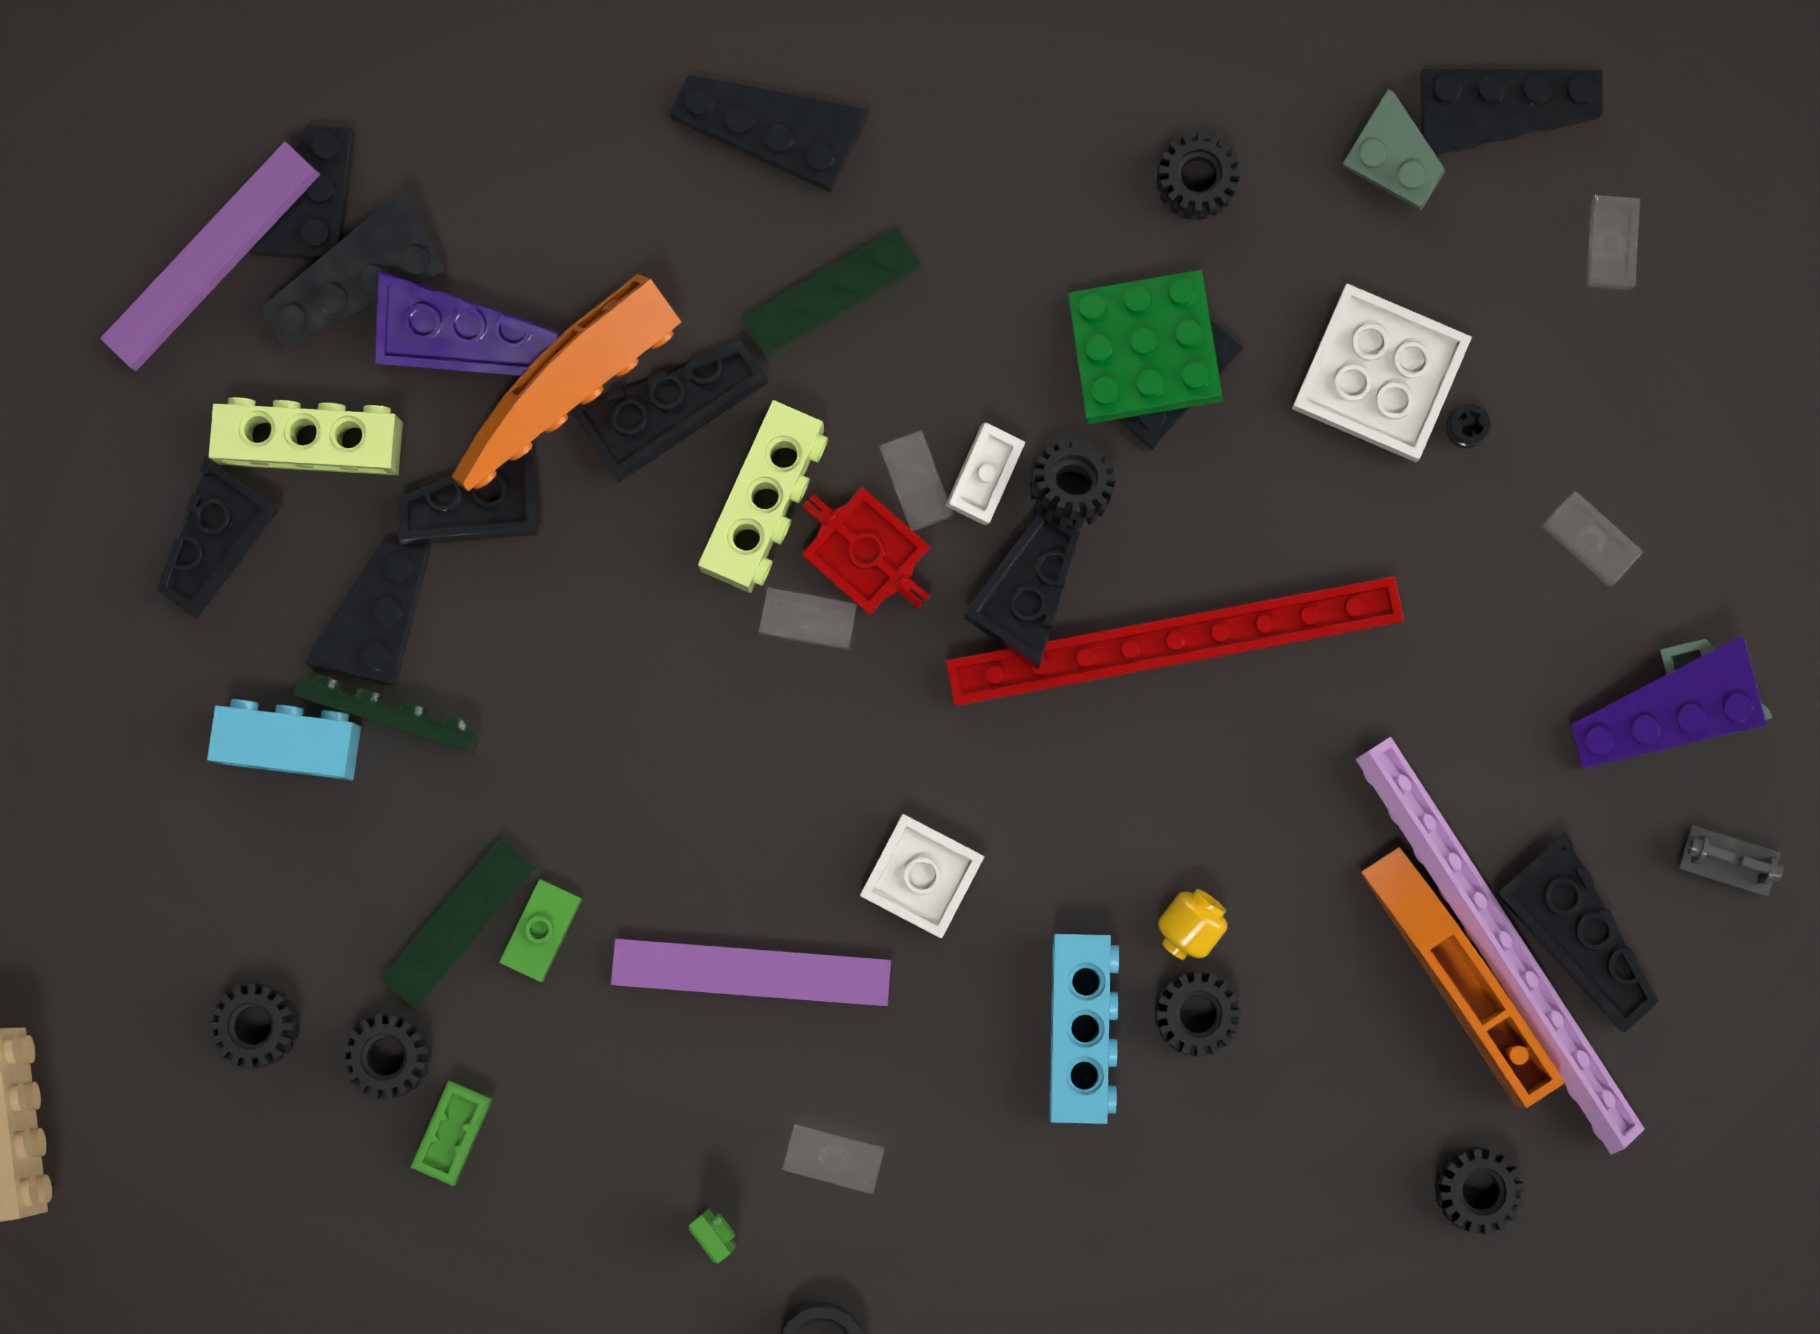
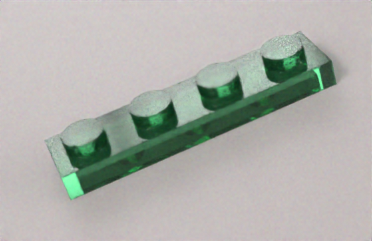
[742,227,920,359]
[293,674,480,754]
[380,837,538,1009]

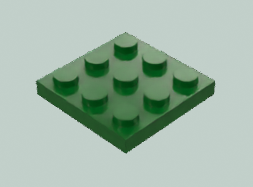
[1068,270,1223,424]

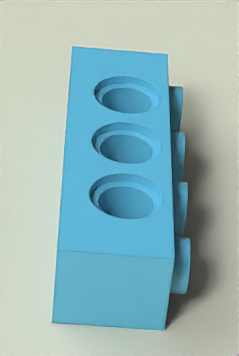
[1049,934,1119,1124]

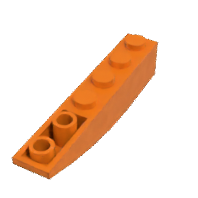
[452,274,681,491]
[1360,847,1566,1108]

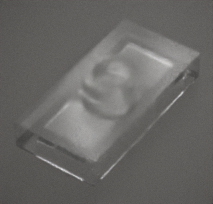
[1587,195,1640,290]
[879,430,953,531]
[1542,491,1643,587]
[759,588,857,650]
[783,1124,885,1194]

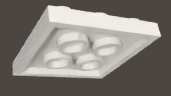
[1292,284,1472,463]

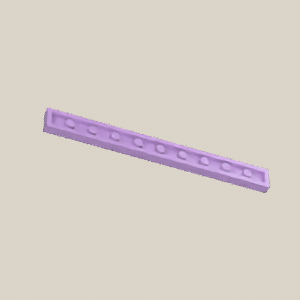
[1356,737,1645,1155]

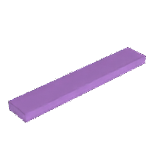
[100,141,320,371]
[611,939,891,1006]

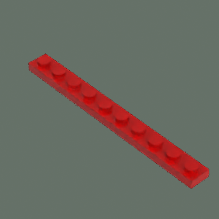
[946,576,1404,707]

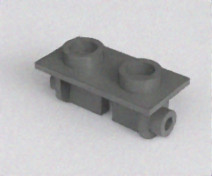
[1679,825,1784,897]

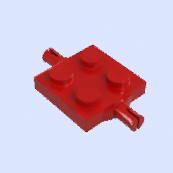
[802,487,931,616]

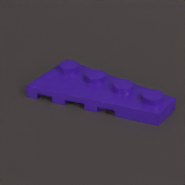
[375,272,560,376]
[1571,635,1767,769]

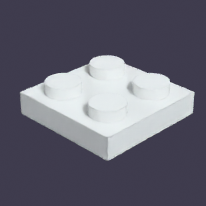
[860,814,985,939]

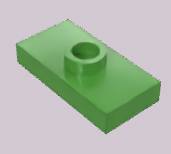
[499,879,582,982]
[410,1080,493,1186]
[689,1209,737,1264]

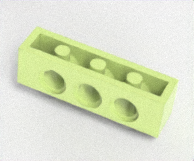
[209,397,403,475]
[698,400,828,593]

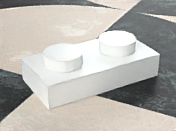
[945,422,1025,525]

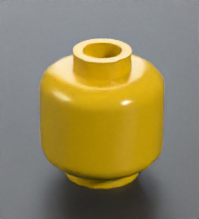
[1158,889,1227,960]

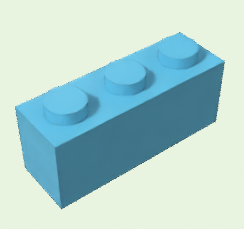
[207,699,361,781]

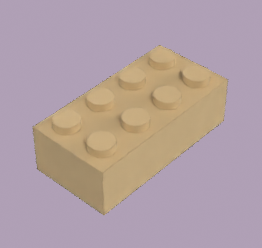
[0,1027,52,1222]

